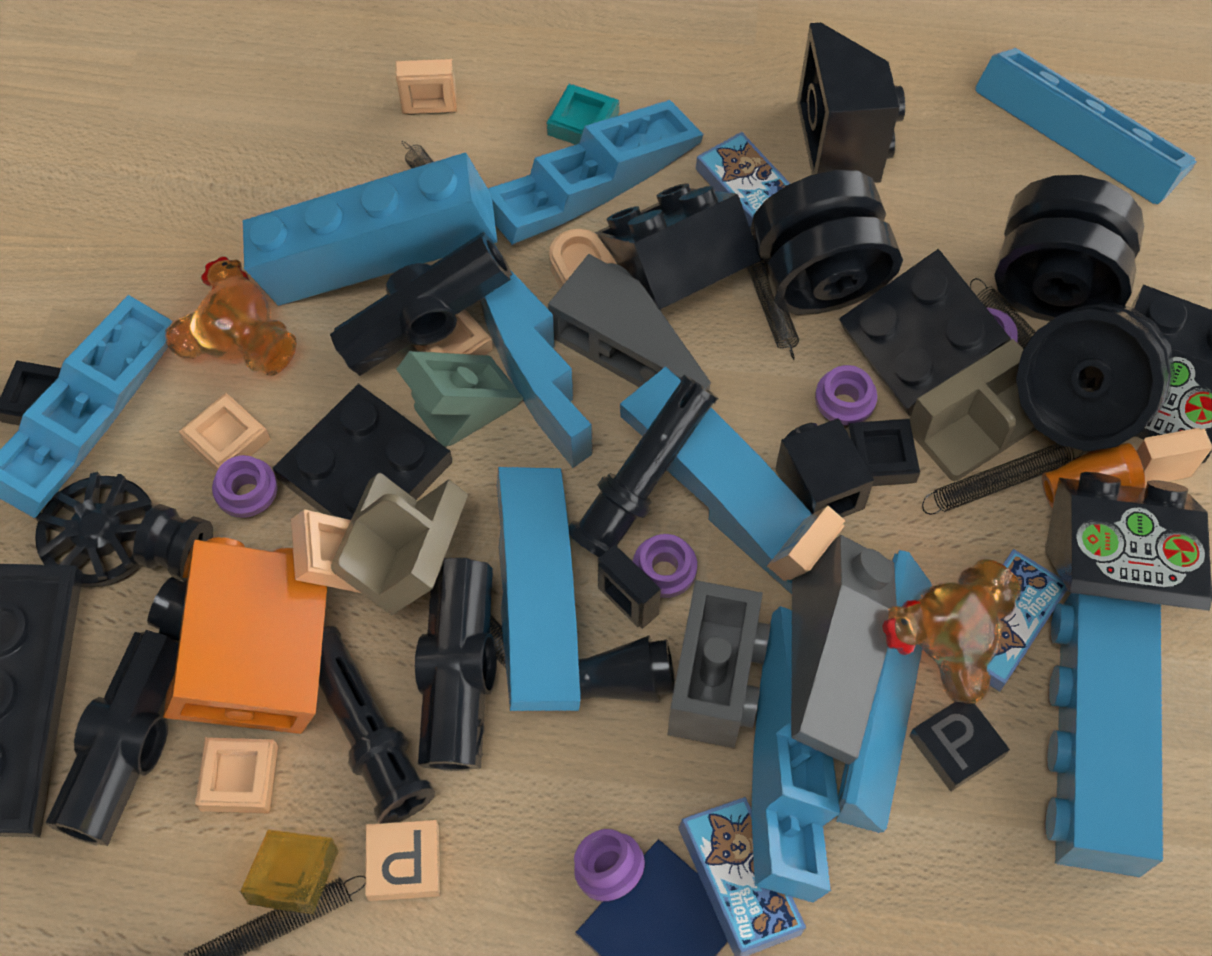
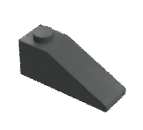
[548,254,711,391]
[791,534,897,765]

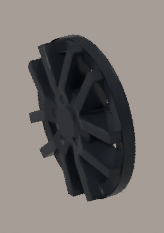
[35,472,154,588]

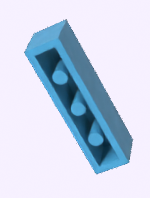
[243,152,497,306]
[1045,593,1163,877]

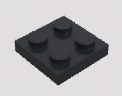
[839,248,1011,417]
[273,383,452,520]

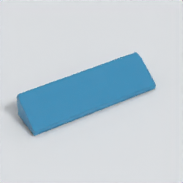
[975,48,1197,204]
[836,550,934,833]

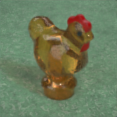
[165,256,297,376]
[882,559,1021,704]

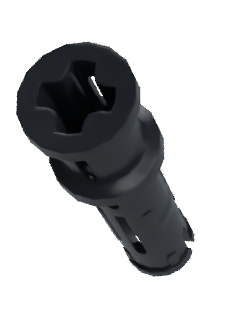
[568,374,719,557]
[319,626,435,824]

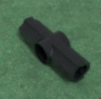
[330,232,512,376]
[415,558,497,771]
[45,630,179,846]

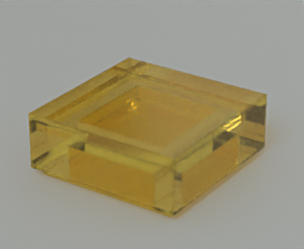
[240,829,339,914]

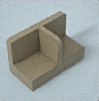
[910,339,1037,481]
[331,473,468,615]

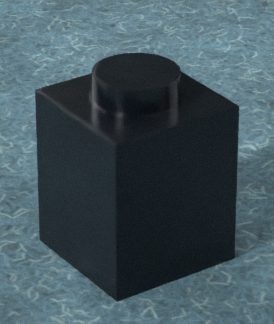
[775,418,874,518]

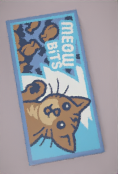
[696,132,790,230]
[943,549,1067,692]
[678,797,806,956]

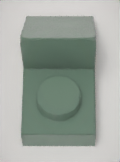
[396,351,523,447]

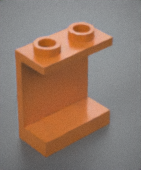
[163,537,327,734]

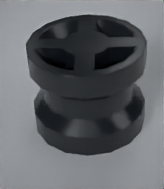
[133,504,213,581]

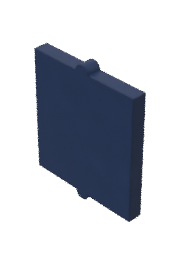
[575,839,728,956]

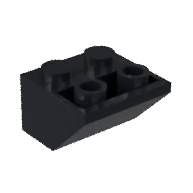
[595,183,761,310]

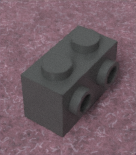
[667,580,770,748]

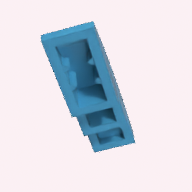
[488,100,704,244]
[480,271,592,468]
[0,295,181,518]
[620,366,812,594]
[496,467,580,711]
[751,606,840,903]

